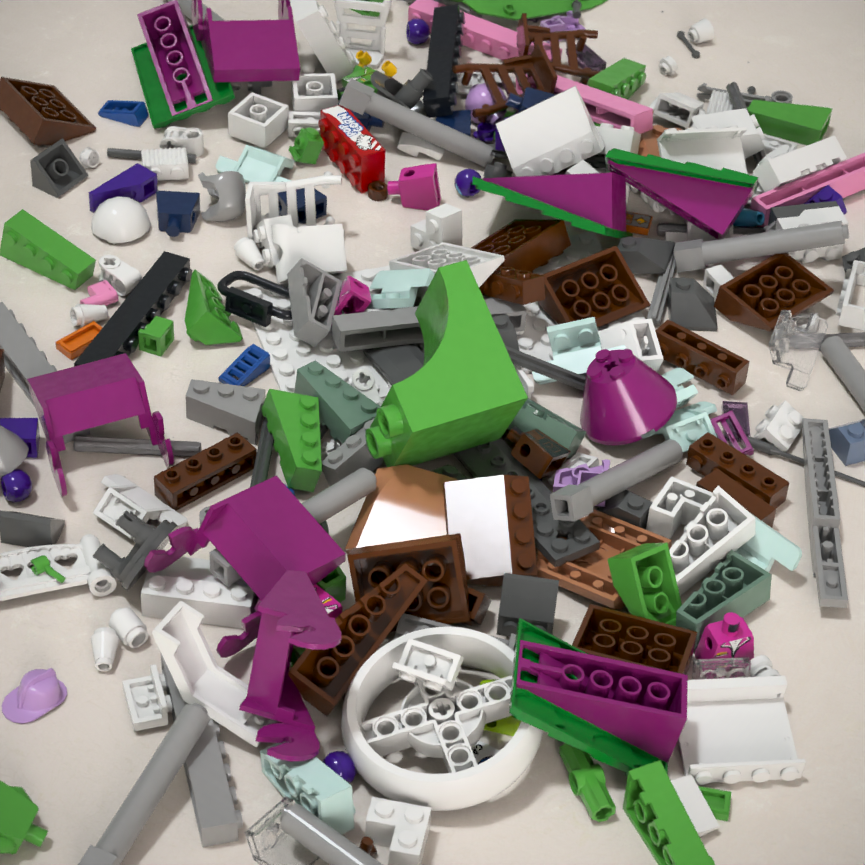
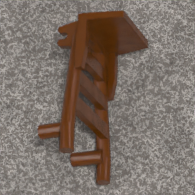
[517,13,601,85]
[453,44,558,123]

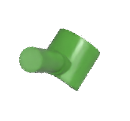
[31,555,65,583]

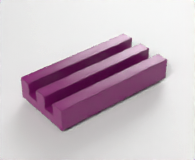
[710,411,754,456]

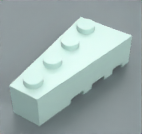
[260,742,356,835]

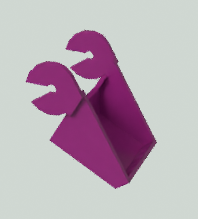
[191,0,300,83]
[27,353,174,497]
[144,475,346,658]
[239,570,341,761]

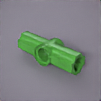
[559,743,616,822]

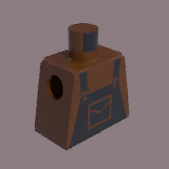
[507,426,571,479]

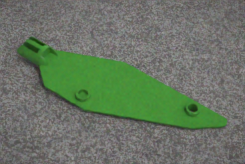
[449,0,608,20]

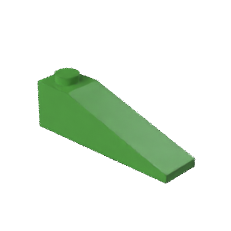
[185,269,243,345]

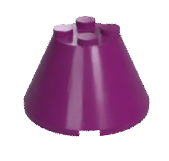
[580,349,677,446]

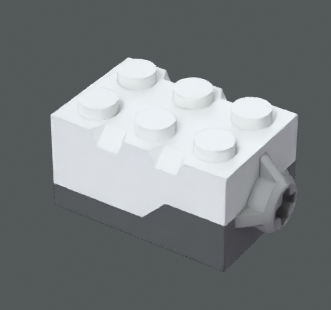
[762,201,848,263]

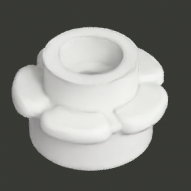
[659,56,678,76]
[79,147,100,169]

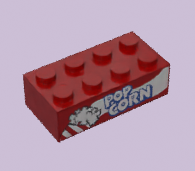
[319,105,385,193]

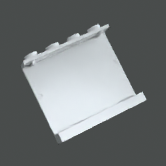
[657,125,760,215]
[678,676,806,785]

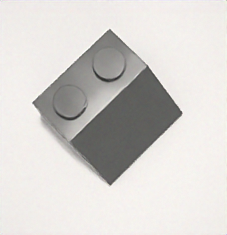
[497,573,559,636]

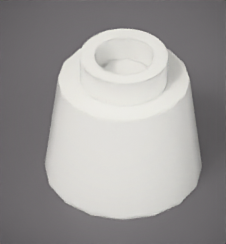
[688,18,714,44]

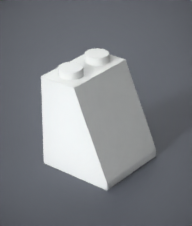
[691,108,766,159]

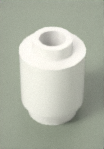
[109,607,148,648]

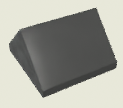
[30,138,89,198]
[0,510,65,547]

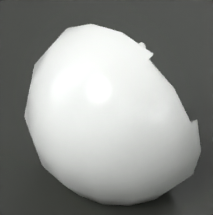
[91,196,151,244]

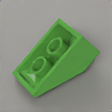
[607,543,682,626]

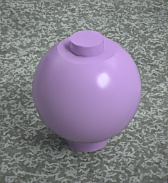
[465,83,507,127]

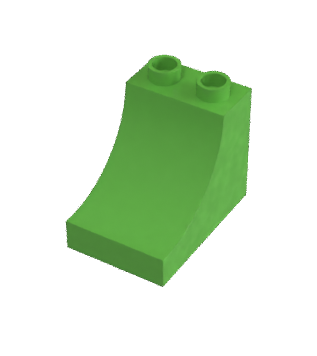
[365,260,528,467]

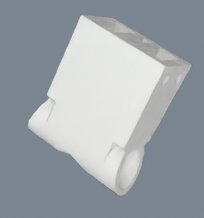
[271,224,347,284]

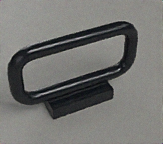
[217,271,292,327]

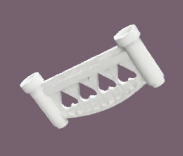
[0,534,117,601]

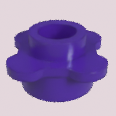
[473,122,495,142]

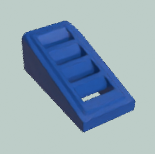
[98,100,149,127]
[218,344,270,386]

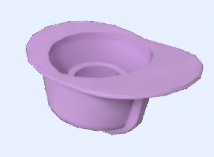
[2,668,67,724]

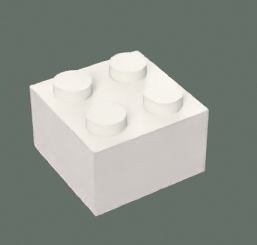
[292,73,338,112]
[228,92,289,148]

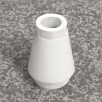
[234,237,265,271]
[70,304,108,328]
[91,627,119,671]

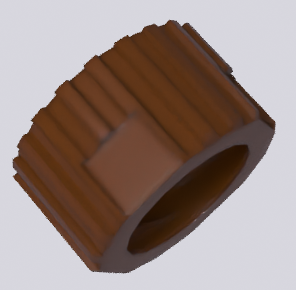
[368,181,388,201]

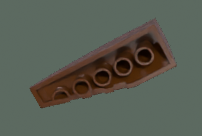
[287,564,428,716]

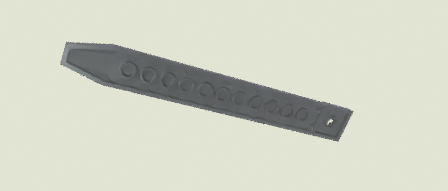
[362,343,600,567]

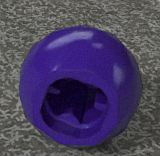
[406,18,430,45]
[454,168,482,197]
[1,469,32,502]
[322,751,357,784]

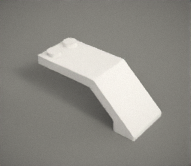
[152,600,277,748]

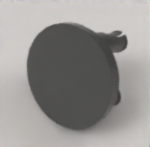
[92,510,178,590]

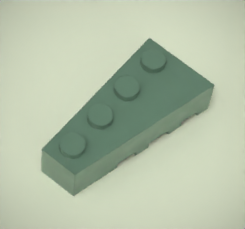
[294,360,381,444]
[507,398,586,458]
[676,549,772,649]

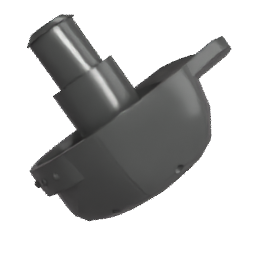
[371,69,433,116]

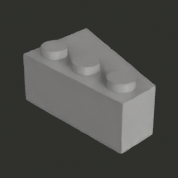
[287,258,342,347]
[186,379,266,445]

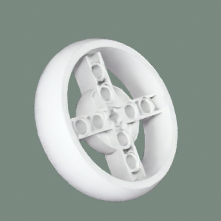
[341,627,543,811]

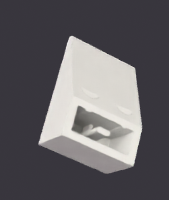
[599,319,663,373]

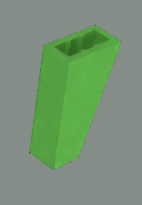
[747,100,832,145]

